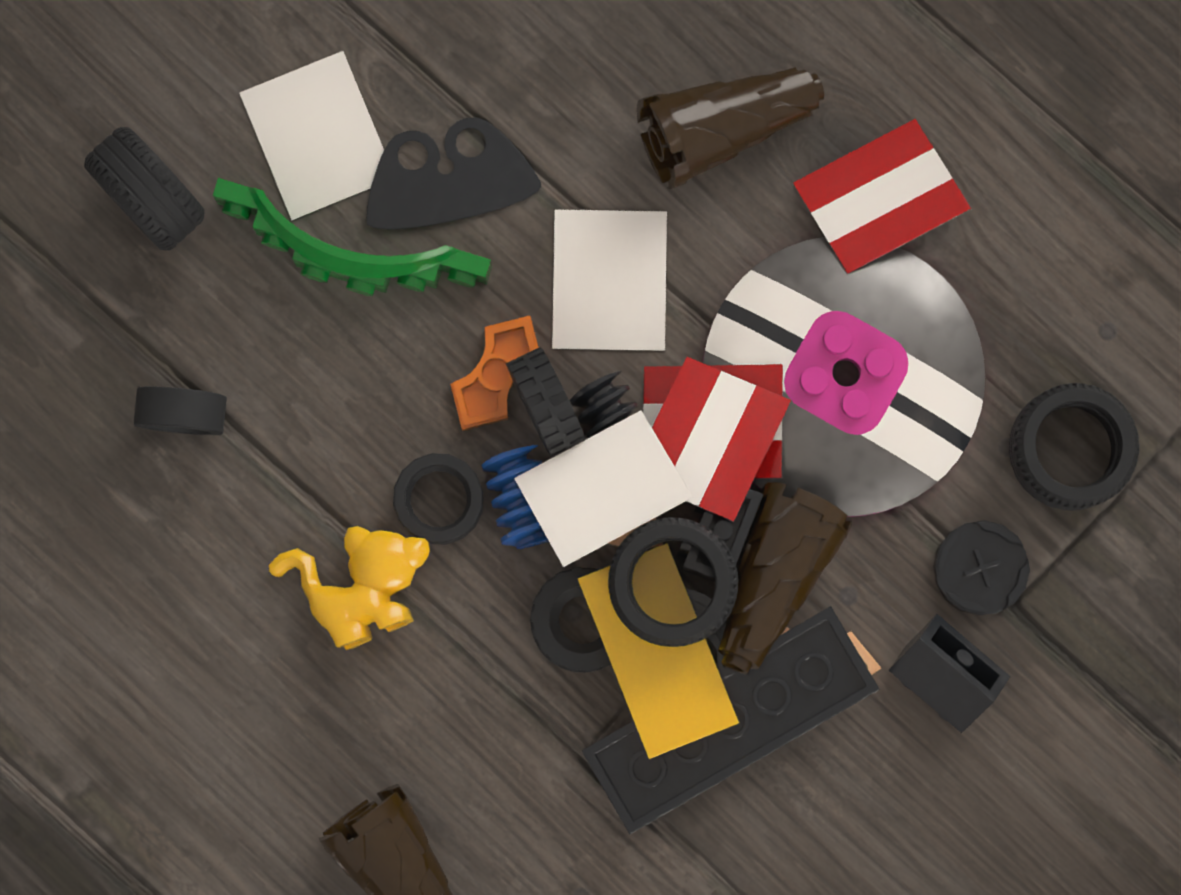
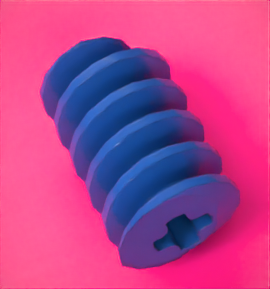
[481,445,549,550]

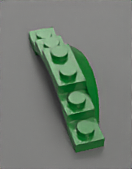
[212,178,492,297]

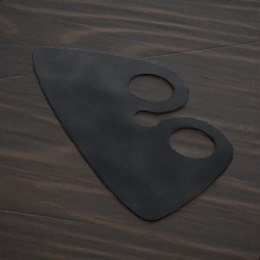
[366,117,541,230]

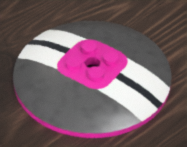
[703,237,985,517]

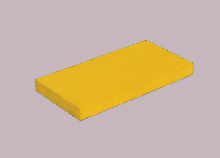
[578,543,739,759]

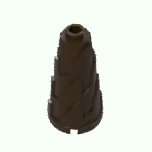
[637,67,824,189]
[718,482,852,675]
[319,784,453,895]

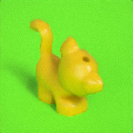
[269,526,430,650]

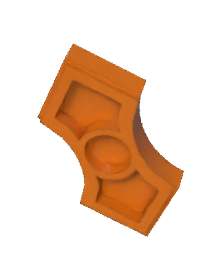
[450,316,539,431]

